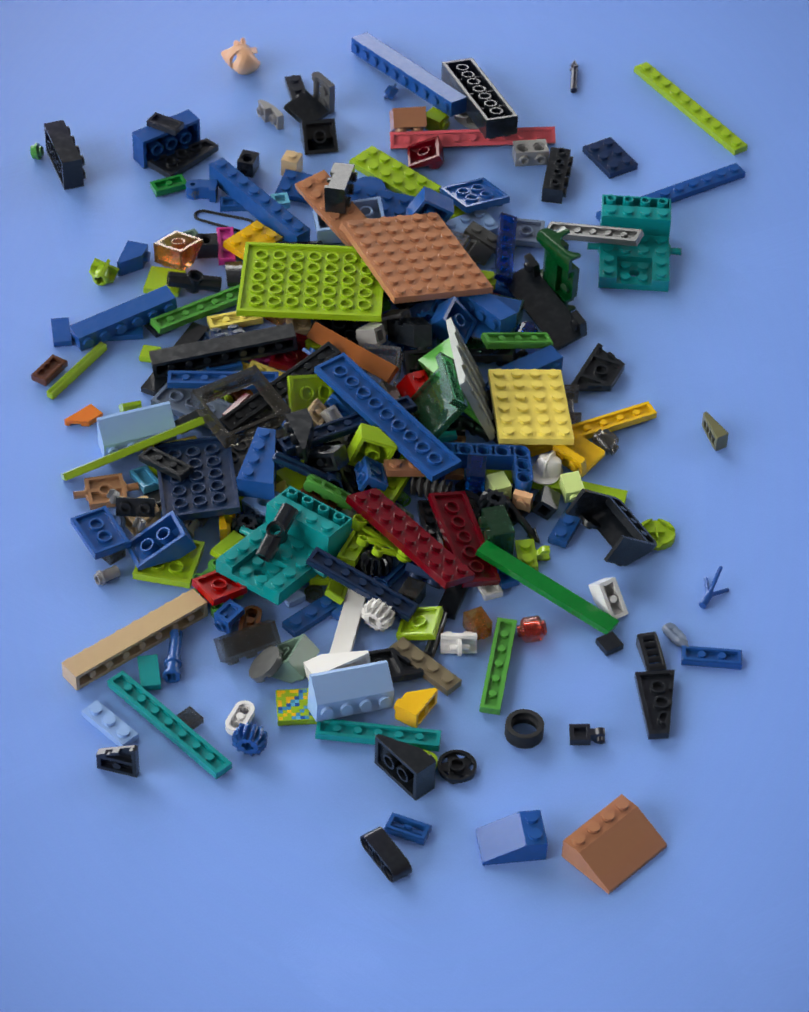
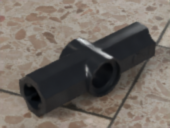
[166,270,222,293]
[255,503,299,562]

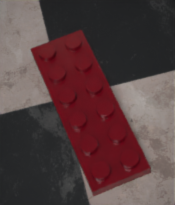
[428,491,501,588]

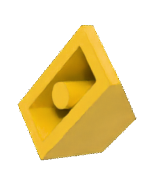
[394,688,438,728]

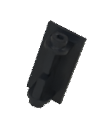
[116,497,156,517]

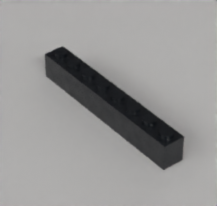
[149,323,298,379]

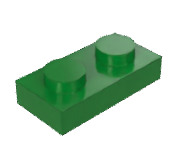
[150,174,187,197]

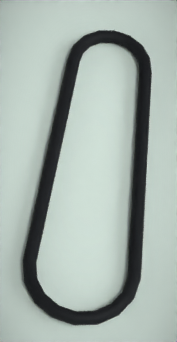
[194,209,254,232]

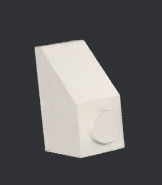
[588,577,629,619]

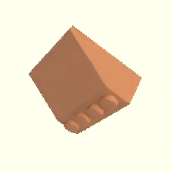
[562,794,667,894]

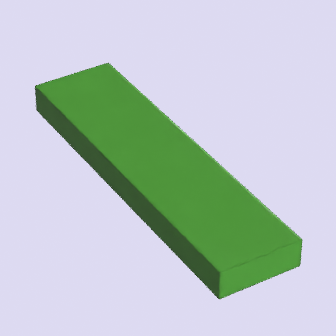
[481,332,554,349]

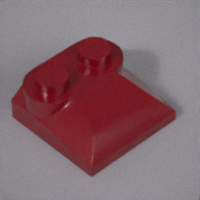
[407,136,444,169]

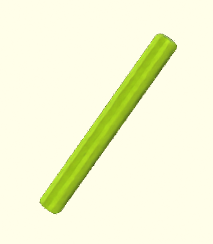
[46,342,107,399]

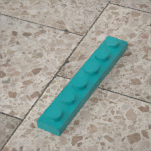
[315,719,441,752]

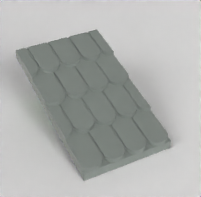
[418,317,496,441]

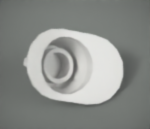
[532,450,563,485]

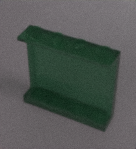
[398,352,468,439]

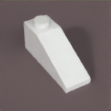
[303,650,371,680]

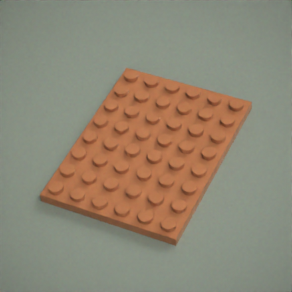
[340,212,493,304]

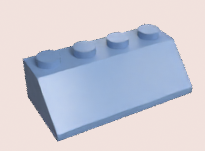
[97,401,177,456]
[307,660,394,722]

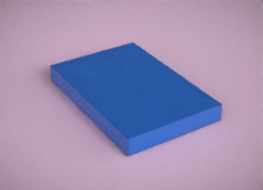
[70,506,131,560]

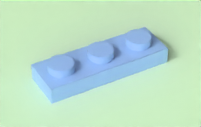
[81,700,139,746]

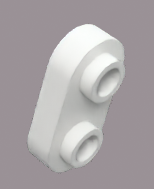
[225,700,255,735]

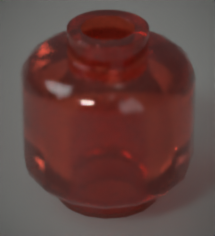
[517,615,547,643]

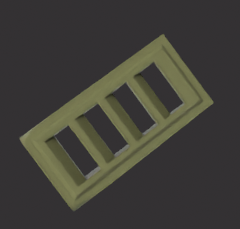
[702,411,729,451]

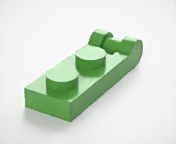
[303,474,352,511]

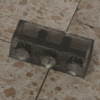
[213,620,281,665]

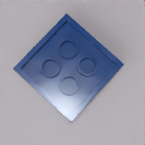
[440,177,510,213]

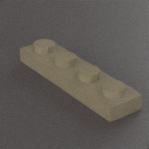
[389,637,462,696]

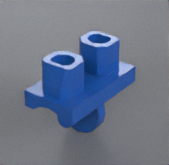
[324,391,356,417]

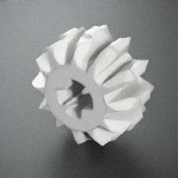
[361,598,395,632]

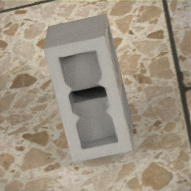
[512,139,549,166]

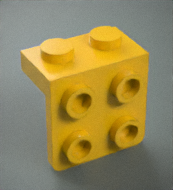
[553,435,605,477]

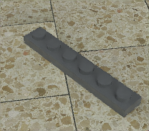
[547,221,644,246]

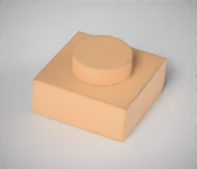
[512,489,533,512]

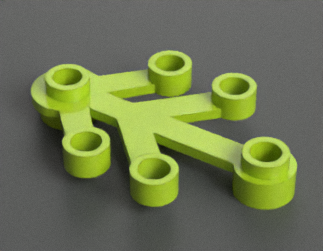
[352,514,412,563]

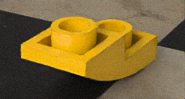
[219,514,236,541]

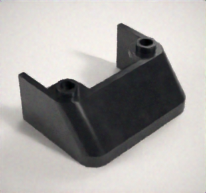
[566,489,657,566]

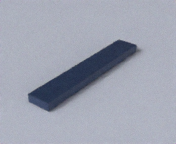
[306,546,419,622]

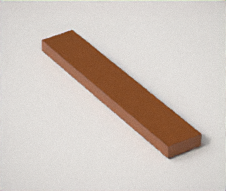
[306,321,399,384]

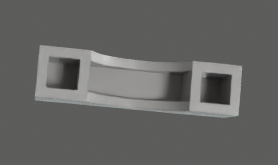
[356,308,411,347]

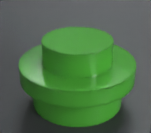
[30,143,44,160]

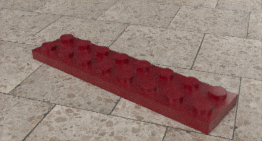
[346,488,475,589]

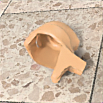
[221,37,260,75]

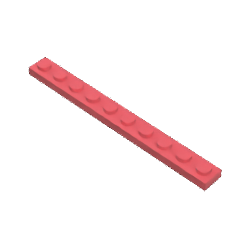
[390,126,556,149]

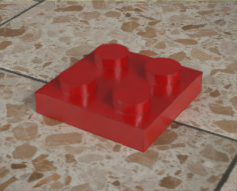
[192,570,247,606]

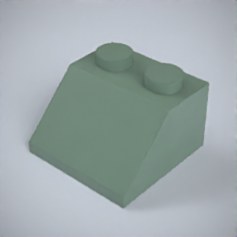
[272,634,320,683]

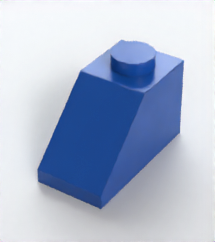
[117,241,151,276]

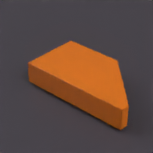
[64,404,103,426]

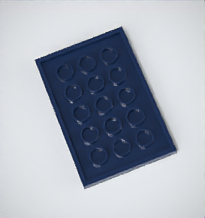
[154,434,241,521]

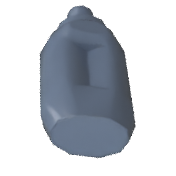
[662,623,689,647]

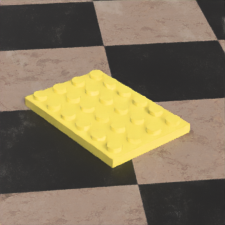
[488,369,574,445]

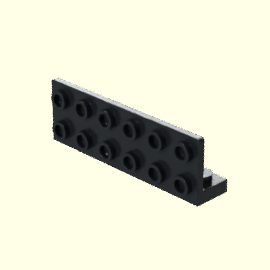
[502,253,587,350]

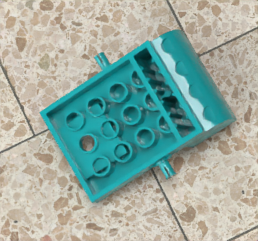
[587,194,681,292]
[216,486,353,605]

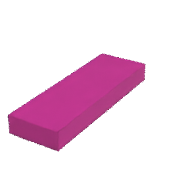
[216,227,236,265]

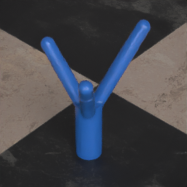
[699,566,729,609]

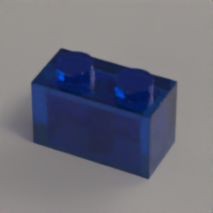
[465,454,487,493]

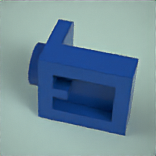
[213,599,245,635]

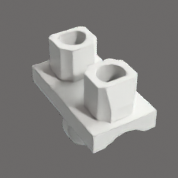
[440,631,477,656]

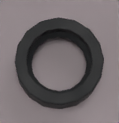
[504,709,544,749]

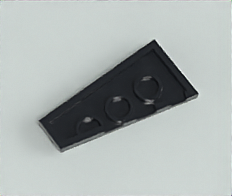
[147,138,219,178]
[634,670,675,740]

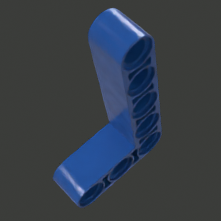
[442,442,533,493]

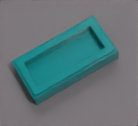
[137,654,161,691]

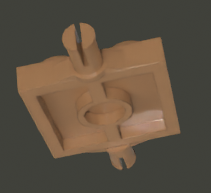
[73,473,139,510]

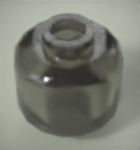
[591,429,619,456]

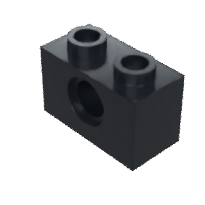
[305,444,350,472]

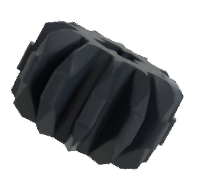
[477,489,511,520]
[231,512,263,537]
[360,548,393,578]

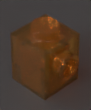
[463,606,492,640]

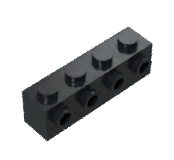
[541,147,573,204]

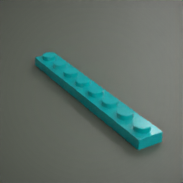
[107,670,232,779]

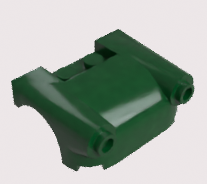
[536,227,581,312]

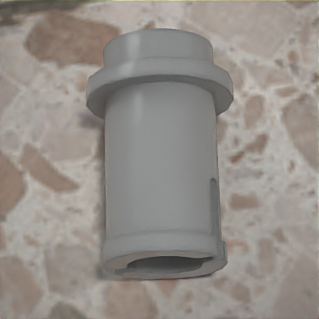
[94,565,120,585]

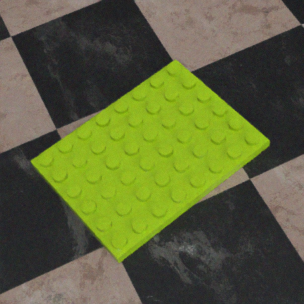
[236,242,384,322]

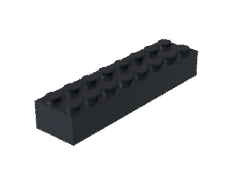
[441,58,518,139]

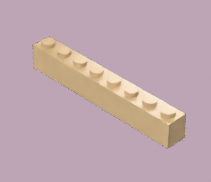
[62,589,208,690]

